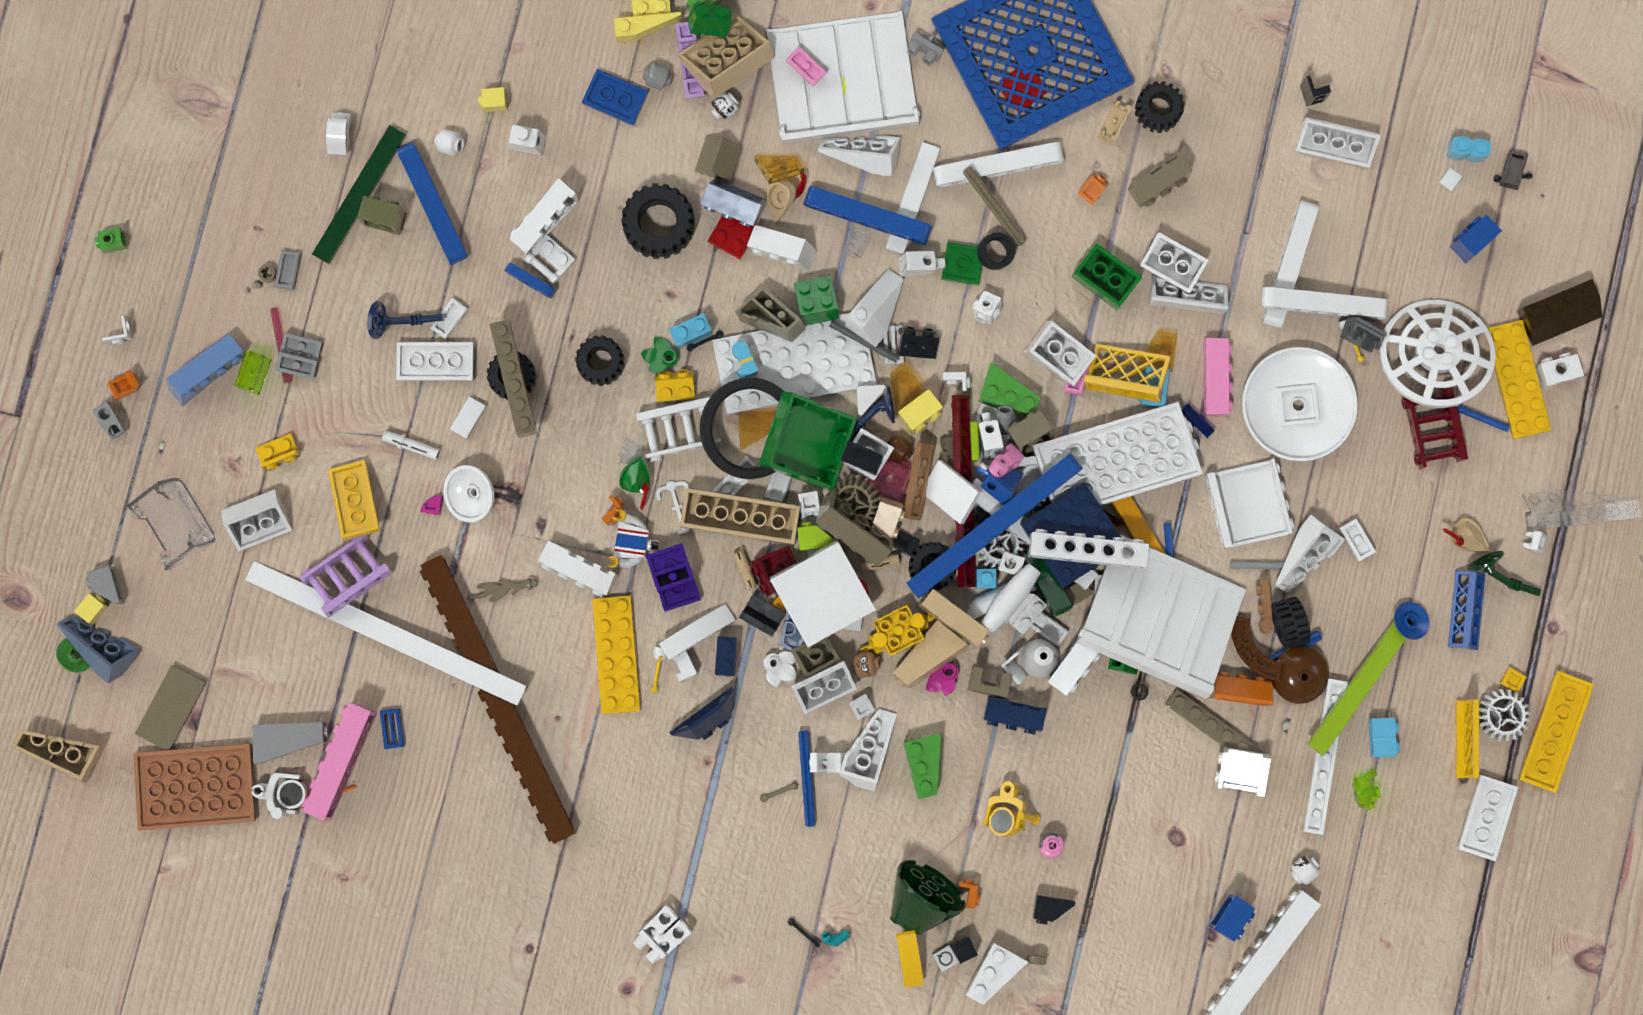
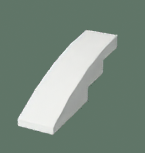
[659,604,736,660]

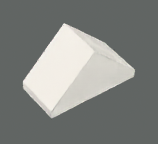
[856,385,886,417]

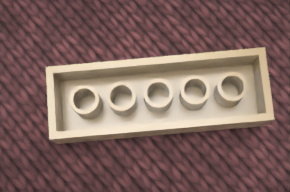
[680,488,800,546]

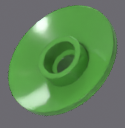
[56,638,90,673]

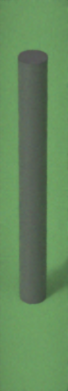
[829,320,900,363]

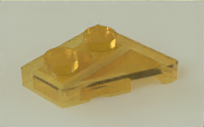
[754,155,804,184]

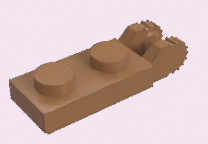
[1256,579,1273,634]

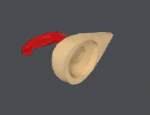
[766,173,806,223]
[1443,518,1491,552]

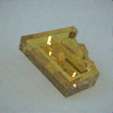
[1136,331,1177,372]
[889,362,926,414]
[738,410,776,450]

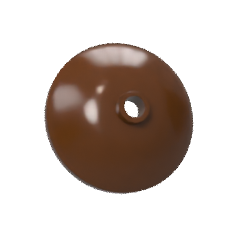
[1272,646,1329,704]

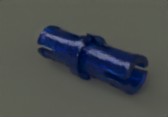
[1181,403,1215,439]

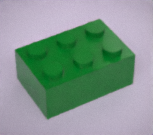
[1072,243,1142,311]

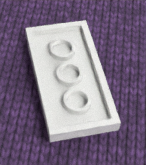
[396,342,474,381]
[1457,775,1518,861]

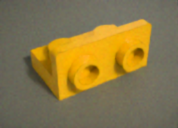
[255,433,300,471]

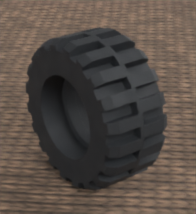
[621,183,695,259]

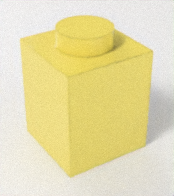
[478,87,507,112]
[74,593,109,624]

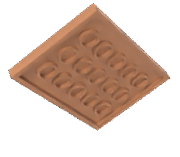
[133,744,256,831]

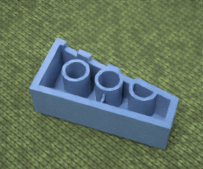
[167,334,244,407]

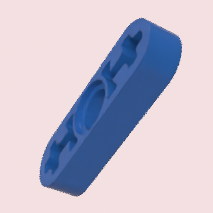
[504,263,556,299]

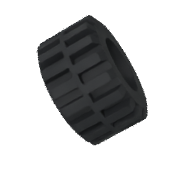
[1135,81,1185,133]
[575,335,625,386]
[486,351,537,400]
[908,541,957,591]
[1271,596,1311,649]

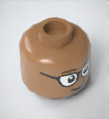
[851,652,881,678]

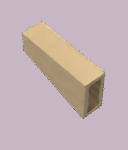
[918,589,989,647]
[893,620,969,688]

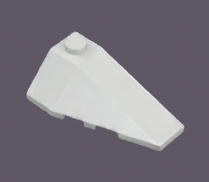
[845,269,904,347]
[1275,515,1345,593]
[839,709,897,792]

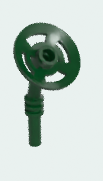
[1467,551,1541,596]

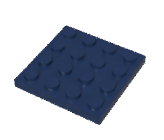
[1020,482,1122,589]

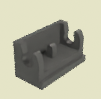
[1340,317,1387,352]

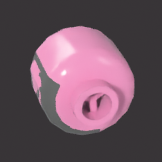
[1038,833,1064,858]

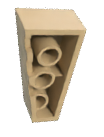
[12,730,104,783]

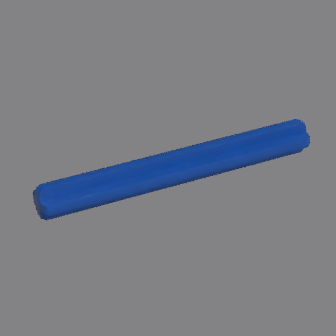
[798,730,816,827]

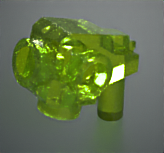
[1352,769,1381,810]

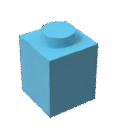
[975,569,996,589]

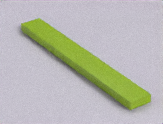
[1307,621,1406,756]

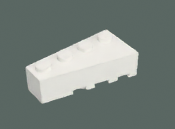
[509,178,579,255]
[1048,642,1101,696]

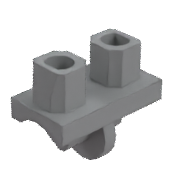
[907,32,943,66]

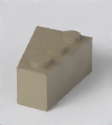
[1128,151,1193,208]

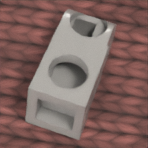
[92,401,126,440]

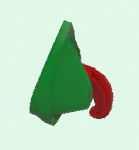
[619,456,650,510]

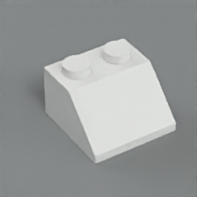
[842,428,894,481]

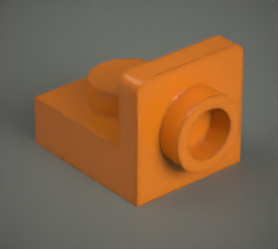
[1078,173,1109,205]

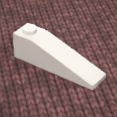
[818,135,901,176]

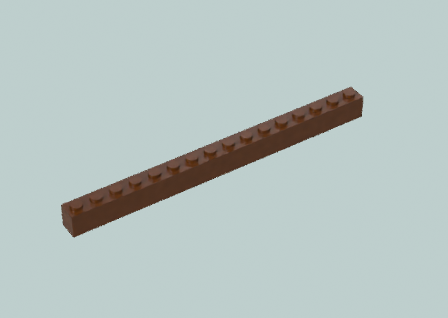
[420,555,576,844]

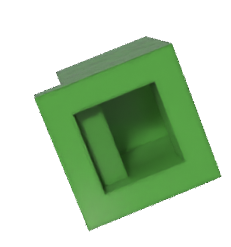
[95,227,127,253]

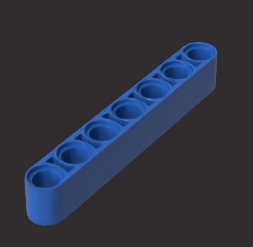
[396,142,468,265]
[803,186,932,245]

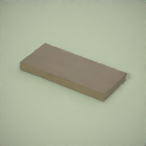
[135,665,207,750]

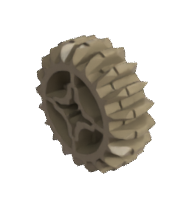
[833,475,882,523]

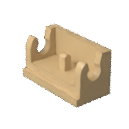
[1097,101,1132,145]

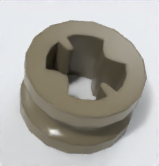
[258,264,277,283]

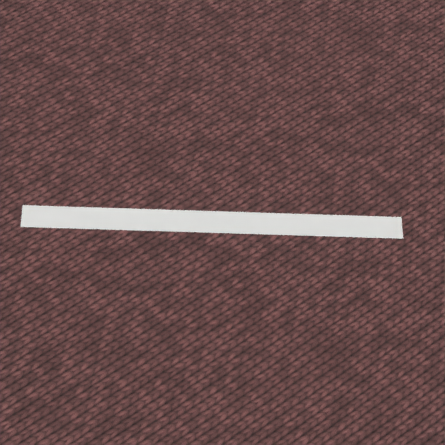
[245,561,526,705]

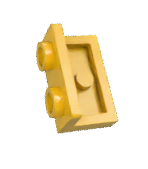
[655,369,695,402]

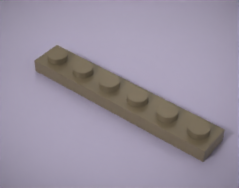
[1165,689,1266,754]

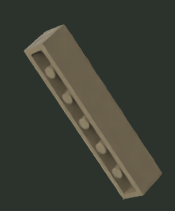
[490,319,538,438]

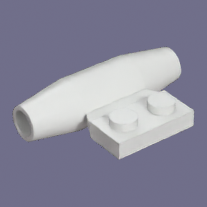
[981,564,1047,635]

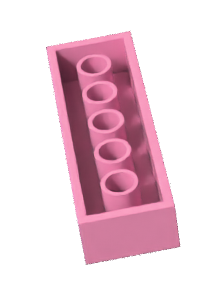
[302,703,377,821]

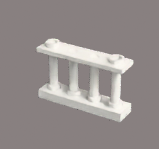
[636,397,721,462]

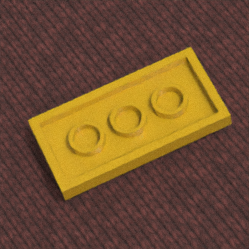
[328,460,381,541]

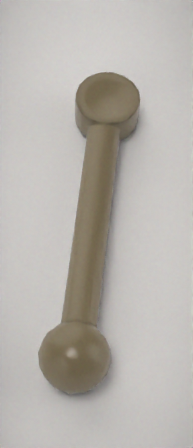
[760,782,798,802]

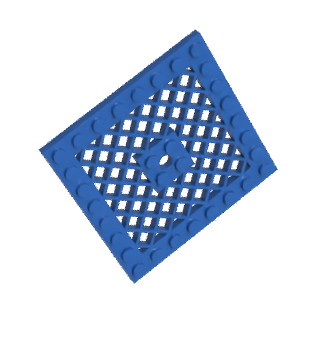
[931,0,1134,151]

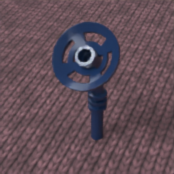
[367,301,444,339]
[850,385,895,442]

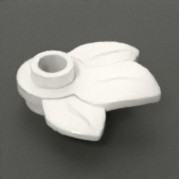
[763,651,797,687]

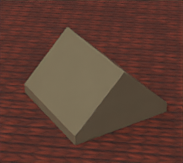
[695,136,742,183]
[791,637,841,679]

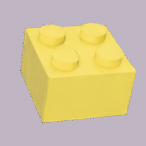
[897,389,943,435]

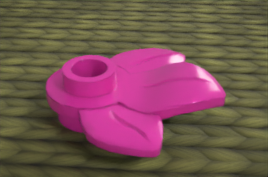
[926,663,959,696]

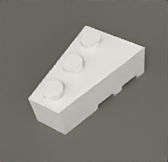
[747,225,817,272]
[965,942,1028,1005]

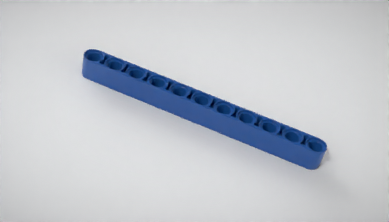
[906,453,1083,599]

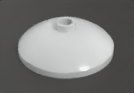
[443,465,494,522]

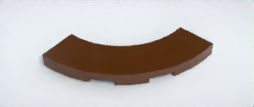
[1231,616,1283,682]

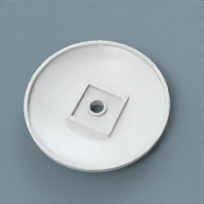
[1242,347,1357,462]

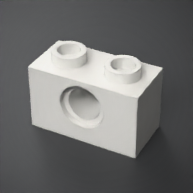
[1536,352,1584,388]

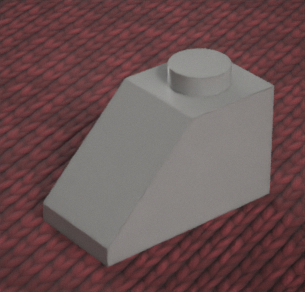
[86,566,124,605]

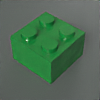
[793,275,839,326]

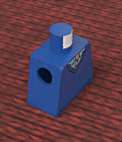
[975,462,1024,505]

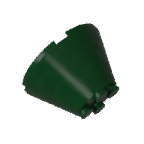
[890,860,966,935]

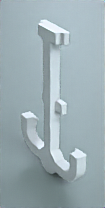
[656,481,691,535]

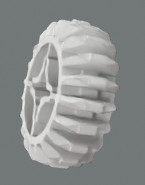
[975,529,1024,570]
[1479,689,1531,741]

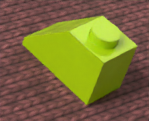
[797,522,836,551]

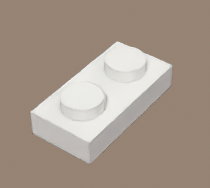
[1339,519,1376,562]

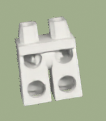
[633,904,693,964]

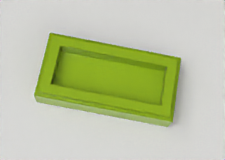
[970,422,980,463]

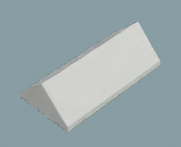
[1296,117,1381,168]
[1148,275,1228,314]

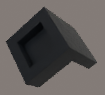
[892,530,920,557]

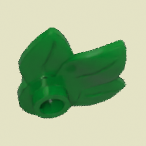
[641,337,679,373]

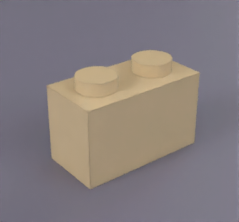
[872,497,905,540]

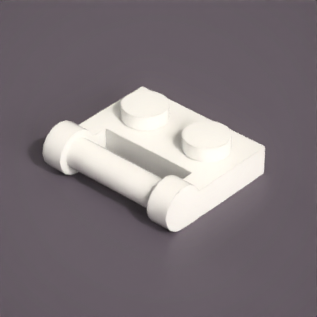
[524,235,576,285]

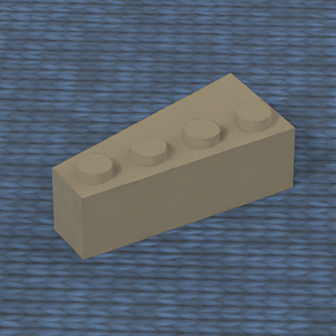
[816,490,893,567]

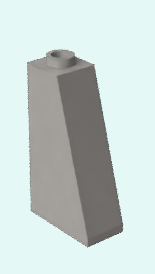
[252,722,329,764]

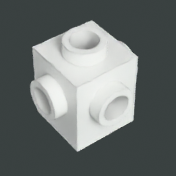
[972,291,1002,325]

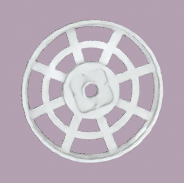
[1379,300,1496,408]

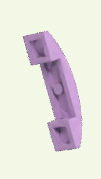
[675,22,705,99]

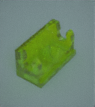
[234,350,272,395]

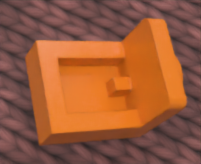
[107,370,140,401]
[601,495,625,526]
[958,879,980,909]

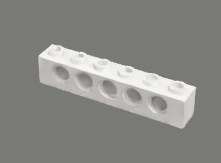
[1028,529,1149,569]

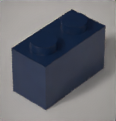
[715,636,737,677]

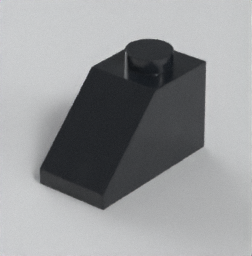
[1032,895,1075,925]

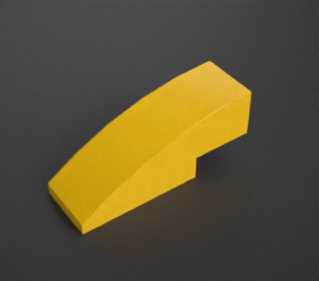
[896,930,924,988]

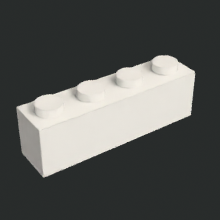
[538,541,618,598]

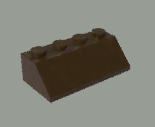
[1517,279,1603,346]

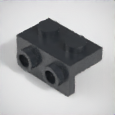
[897,326,939,359]

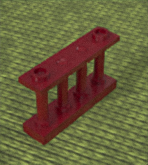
[1401,387,1468,470]

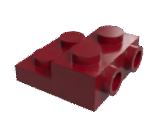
[751,546,797,597]

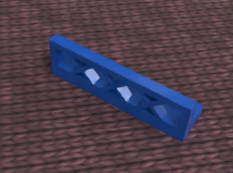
[1448,571,1486,650]

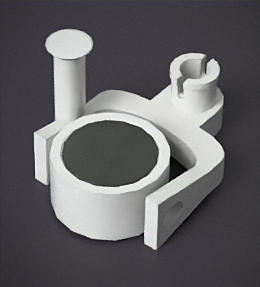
[251,773,309,819]

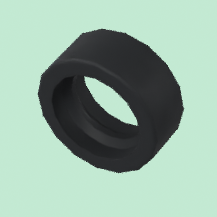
[977,232,1016,270]

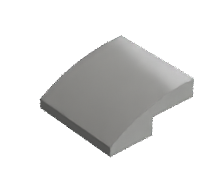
[275,332,322,379]

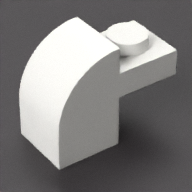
[326,112,352,155]
[809,753,846,773]

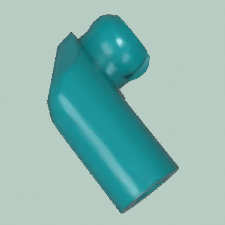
[821,929,851,947]

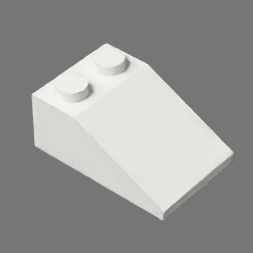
[1024,321,1096,386]

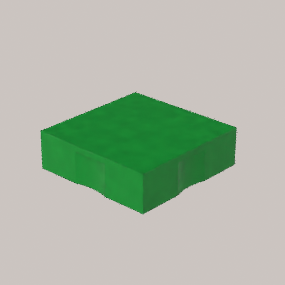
[758,392,857,491]

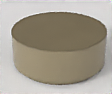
[1027,955,1047,965]

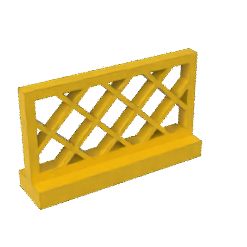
[1084,344,1171,403]
[1455,699,1479,778]

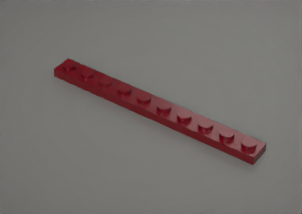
[951,395,976,587]

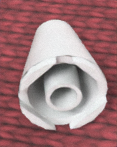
[1021,639,1059,677]

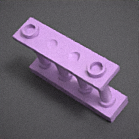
[299,535,392,618]

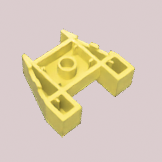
[614,0,682,43]

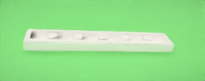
[885,142,940,255]

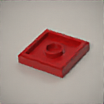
[996,68,1048,113]

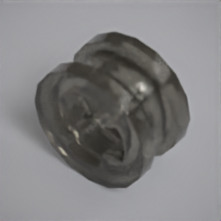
[1130,683,1148,701]

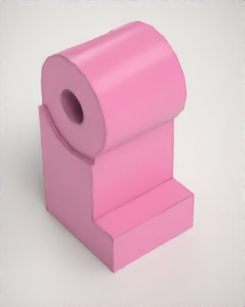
[989,443,1025,477]

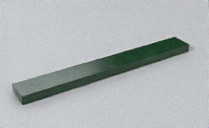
[312,125,406,264]

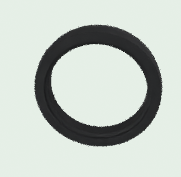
[700,377,785,479]

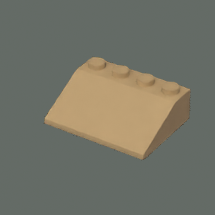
[677,14,774,99]

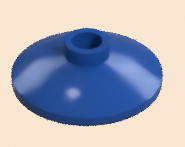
[1394,602,1429,640]

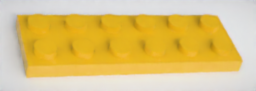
[1486,320,1551,440]
[592,596,640,714]
[1518,671,1594,793]

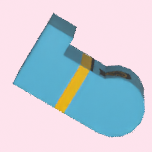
[732,341,759,378]

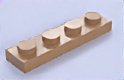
[903,442,934,521]

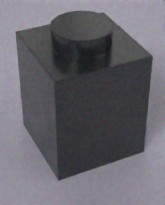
[951,937,978,964]

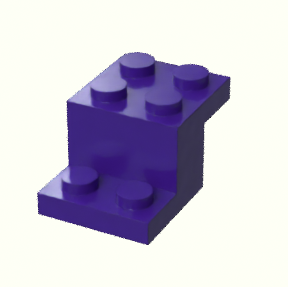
[645,543,701,612]

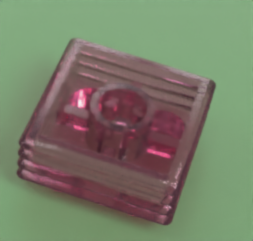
[868,459,911,503]

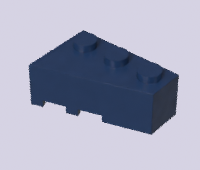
[983,697,1047,735]

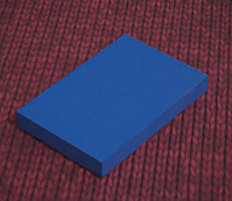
[581,69,649,126]

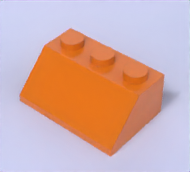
[1209,672,1273,706]

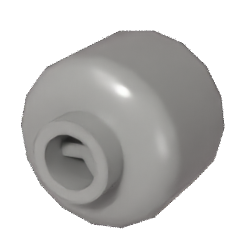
[643,63,672,90]

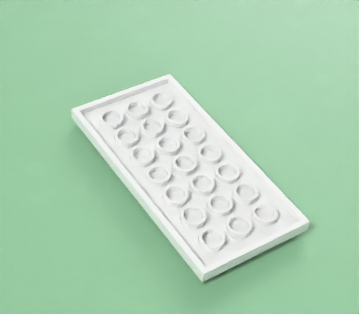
[712,313,877,415]
[1032,402,1203,506]

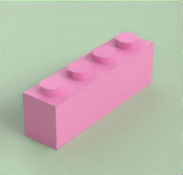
[1203,338,1233,417]

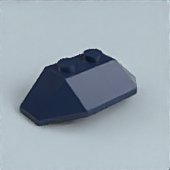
[669,687,735,741]

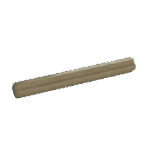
[963,167,1026,246]

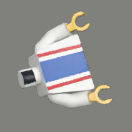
[606,509,660,569]

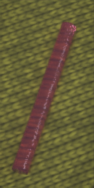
[270,308,291,383]

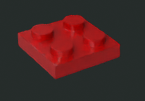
[707,216,755,261]

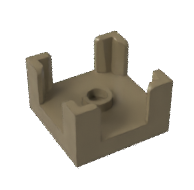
[967,666,1012,699]

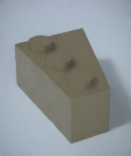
[735,285,805,342]

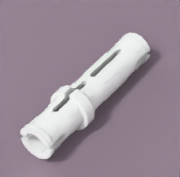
[382,429,440,460]

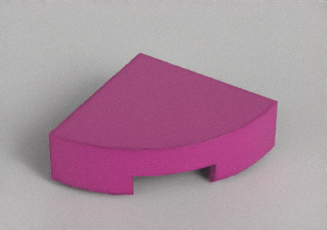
[420,496,443,515]

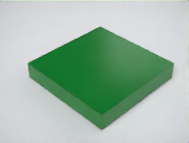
[941,242,982,286]

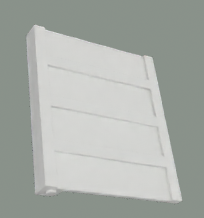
[766,11,920,144]
[1077,535,1246,699]

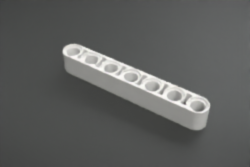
[933,142,1065,188]
[1262,200,1319,329]
[1261,287,1388,320]

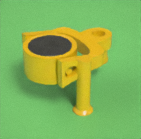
[983,781,1040,838]

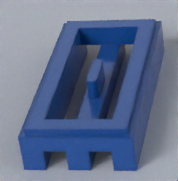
[380,708,405,750]

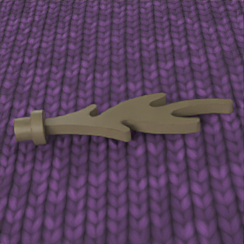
[467,578,538,602]

